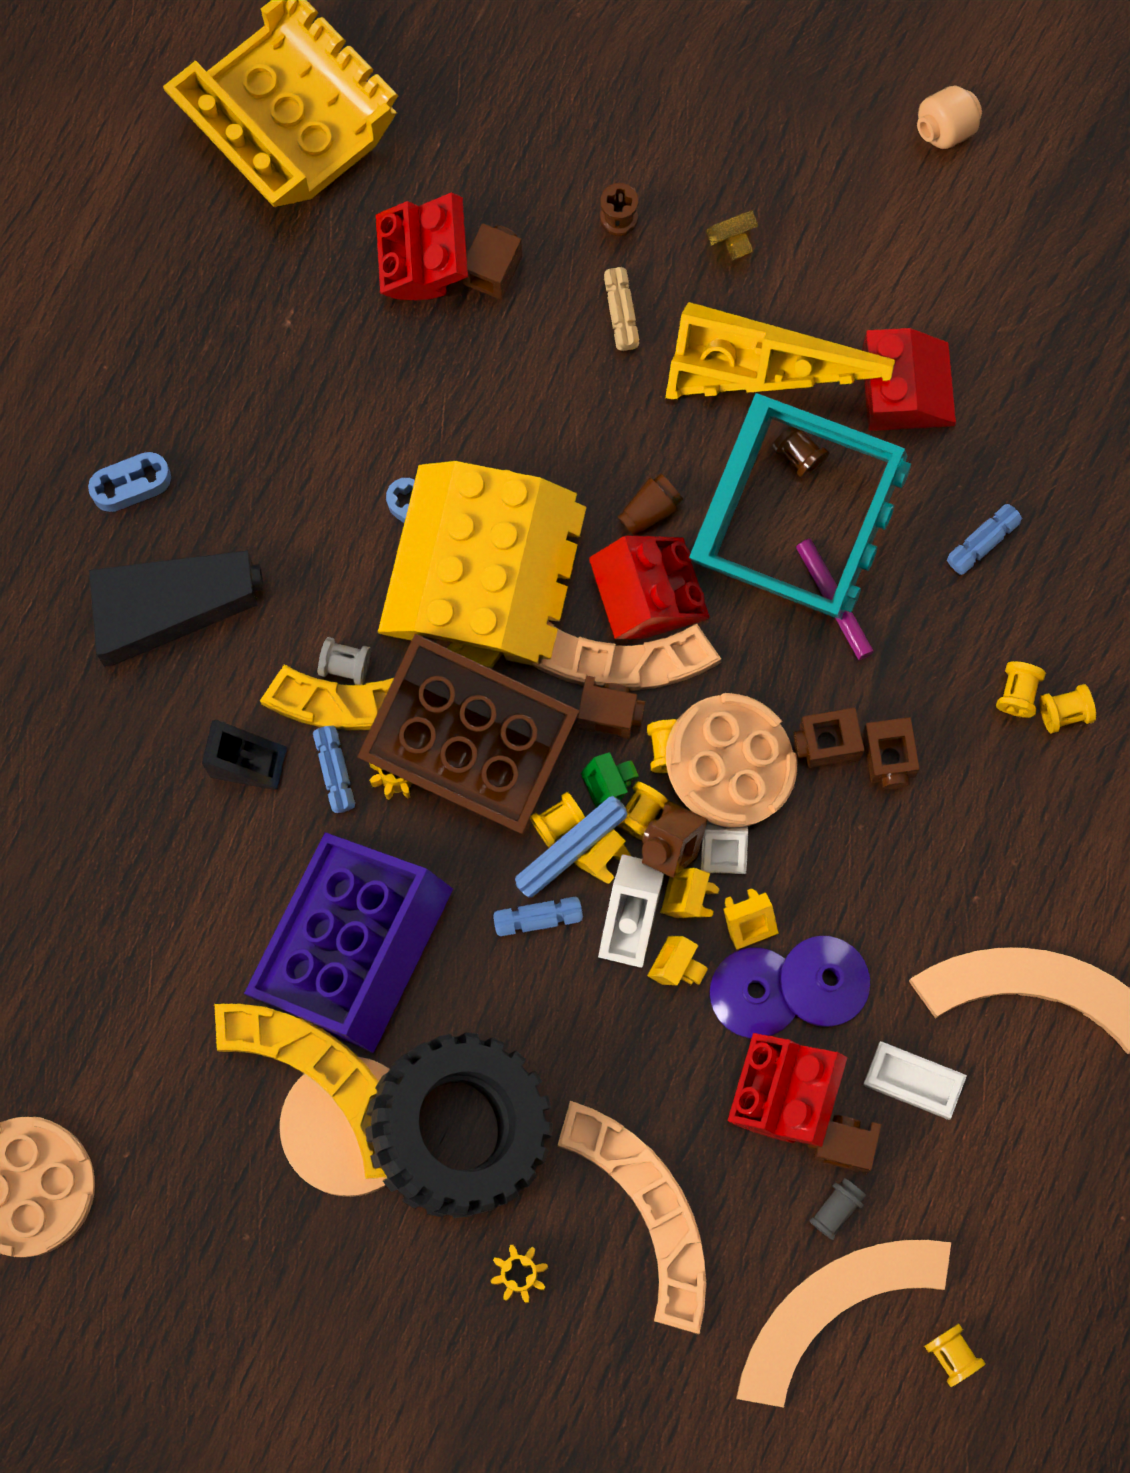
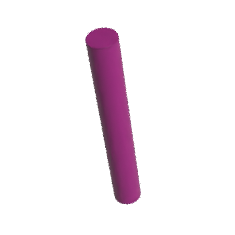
[796,539,874,660]

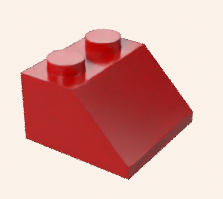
[862,328,956,431]

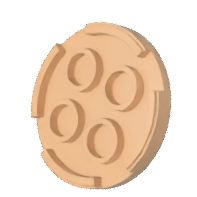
[666,693,797,828]
[280,1057,390,1197]
[0,1117,95,1257]

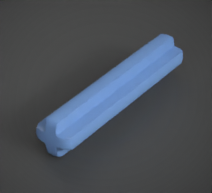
[515,796,628,898]

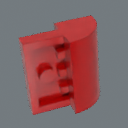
[376,192,468,300]
[727,1033,848,1147]

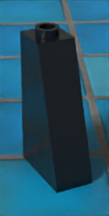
[89,551,263,667]

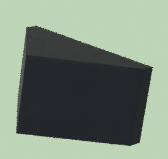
[202,720,287,790]

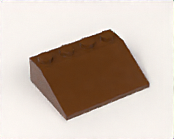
[357,634,579,834]

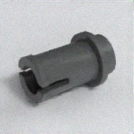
[809,1178,866,1240]

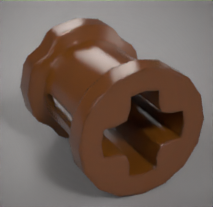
[600,183,639,236]
[772,426,830,479]

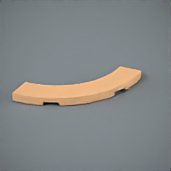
[532,620,721,691]
[909,948,1130,1054]
[557,1101,706,1334]
[736,1240,951,1407]

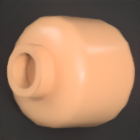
[917,86,982,149]

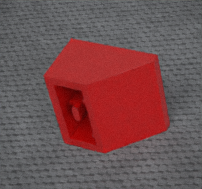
[589,536,710,639]

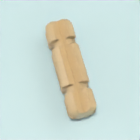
[604,267,639,351]

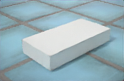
[863,1041,967,1120]

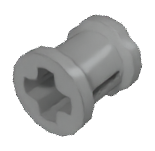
[318,637,371,685]

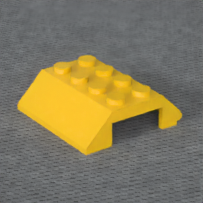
[163,0,398,207]
[378,461,586,665]

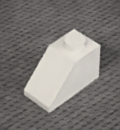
[598,854,664,968]

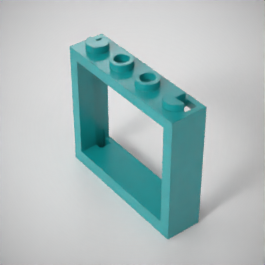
[689,393,911,620]

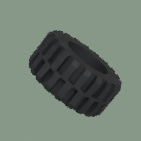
[366,1033,553,1218]

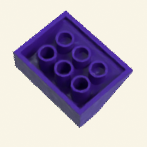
[244,832,453,1053]

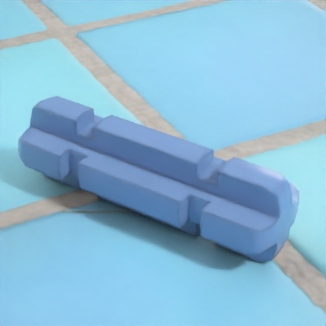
[947,504,1022,575]
[313,726,355,813]
[493,897,583,936]

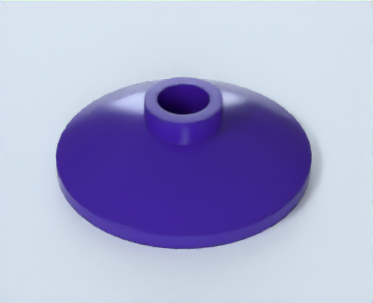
[780,936,870,1027]
[710,948,796,1038]

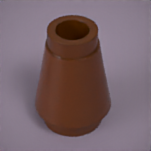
[618,473,684,536]

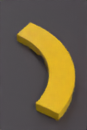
[260,642,503,730]
[214,1004,387,1179]

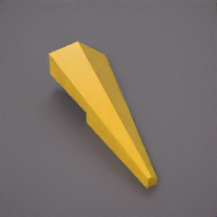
[665,302,895,399]

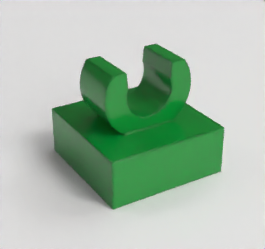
[581,752,639,808]

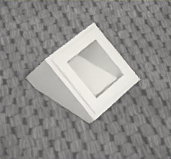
[701,822,748,874]

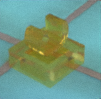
[706,210,758,260]

